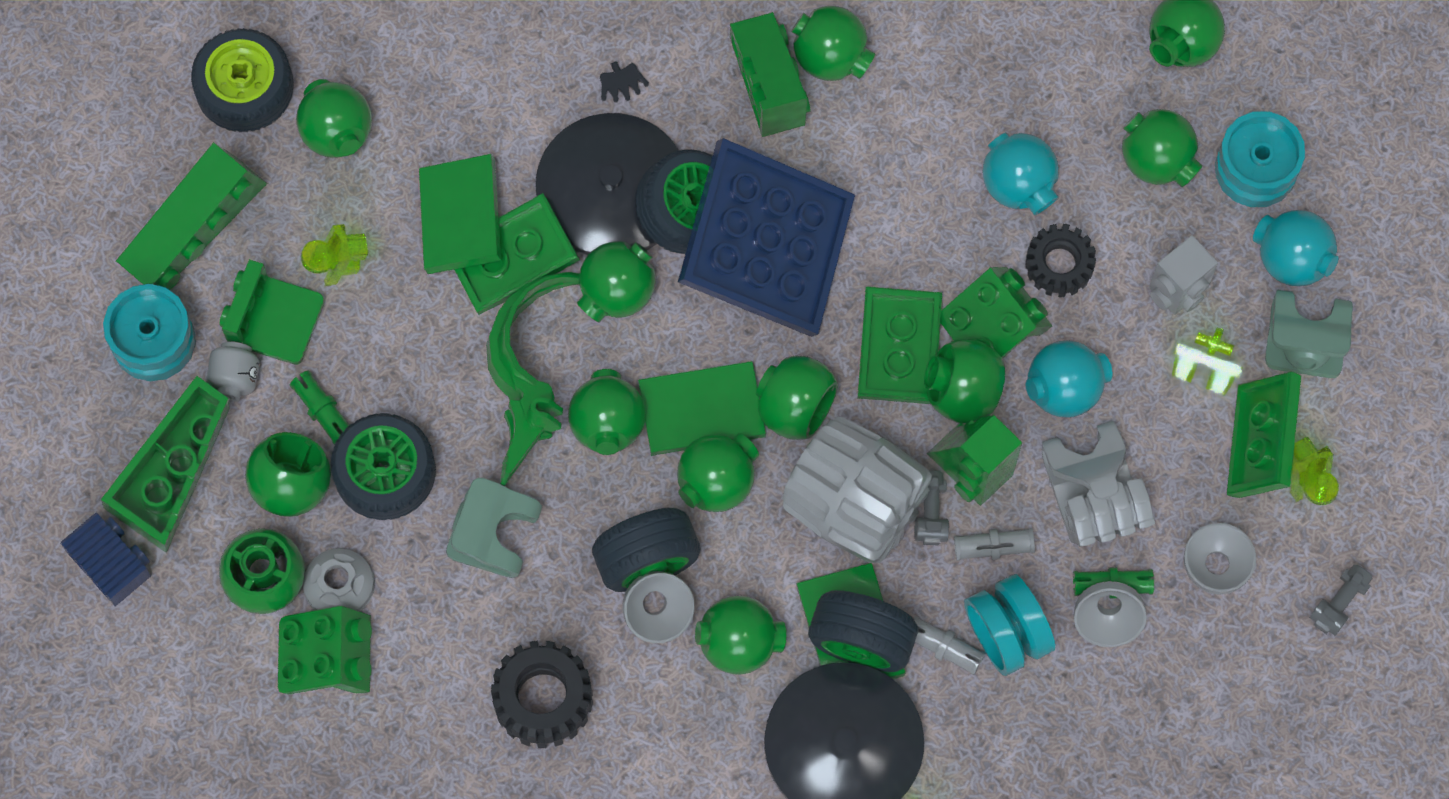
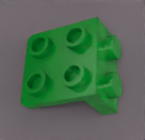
[219,259,324,365]
[940,267,1052,359]
[278,606,372,695]

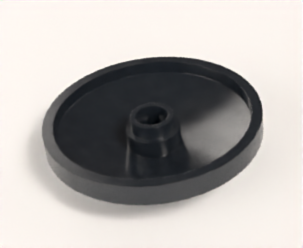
[536,113,679,255]
[764,662,924,799]

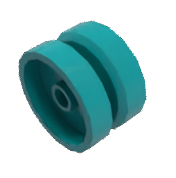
[1215,111,1305,208]
[103,284,196,382]
[964,574,1056,676]

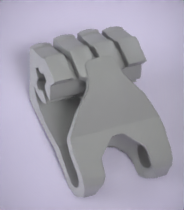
[1042,421,1155,547]

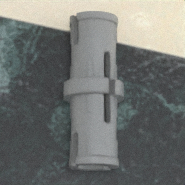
[954,528,1035,561]
[914,616,986,675]

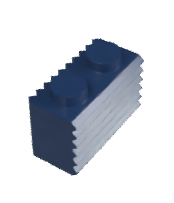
[60,512,151,607]

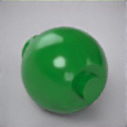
[1149,0,1225,67]
[791,6,875,81]
[296,79,372,158]
[1122,109,1202,188]
[577,241,656,323]
[568,369,646,455]
[677,433,759,512]
[695,595,786,675]

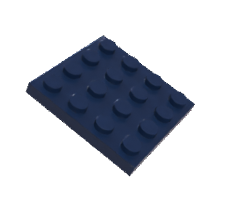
[678,138,855,337]

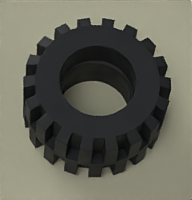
[491,640,593,748]

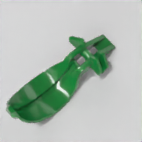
[486,272,579,486]

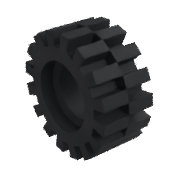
[1025,224,1096,297]

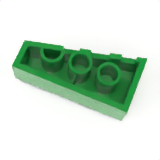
[116,142,268,290]
[101,376,230,553]

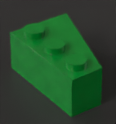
[730,12,811,137]
[926,415,1022,506]

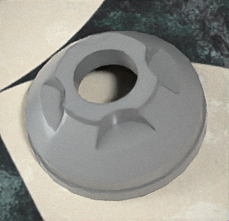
[1184,523,1256,595]
[303,548,375,612]
[622,571,694,643]
[1074,581,1147,647]

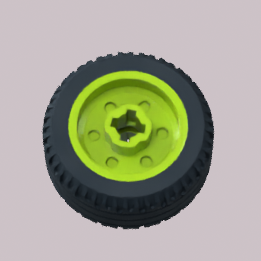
[191,28,294,132]

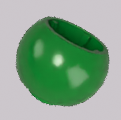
[924,339,1005,423]
[756,355,838,440]
[245,432,331,517]
[219,528,305,614]

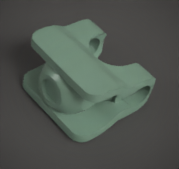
[1265,290,1353,378]
[446,478,542,578]

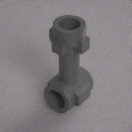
[914,470,949,546]
[1309,564,1373,636]

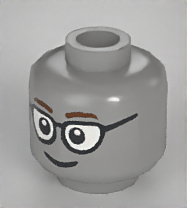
[206,342,259,402]

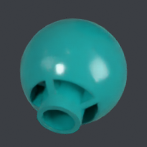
[982,133,1059,216]
[1253,210,1339,287]
[1025,340,1113,418]

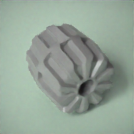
[782,417,932,563]

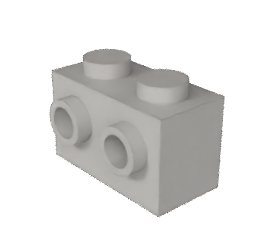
[1149,235,1218,315]

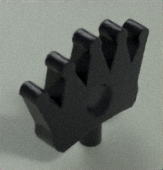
[600,62,649,103]

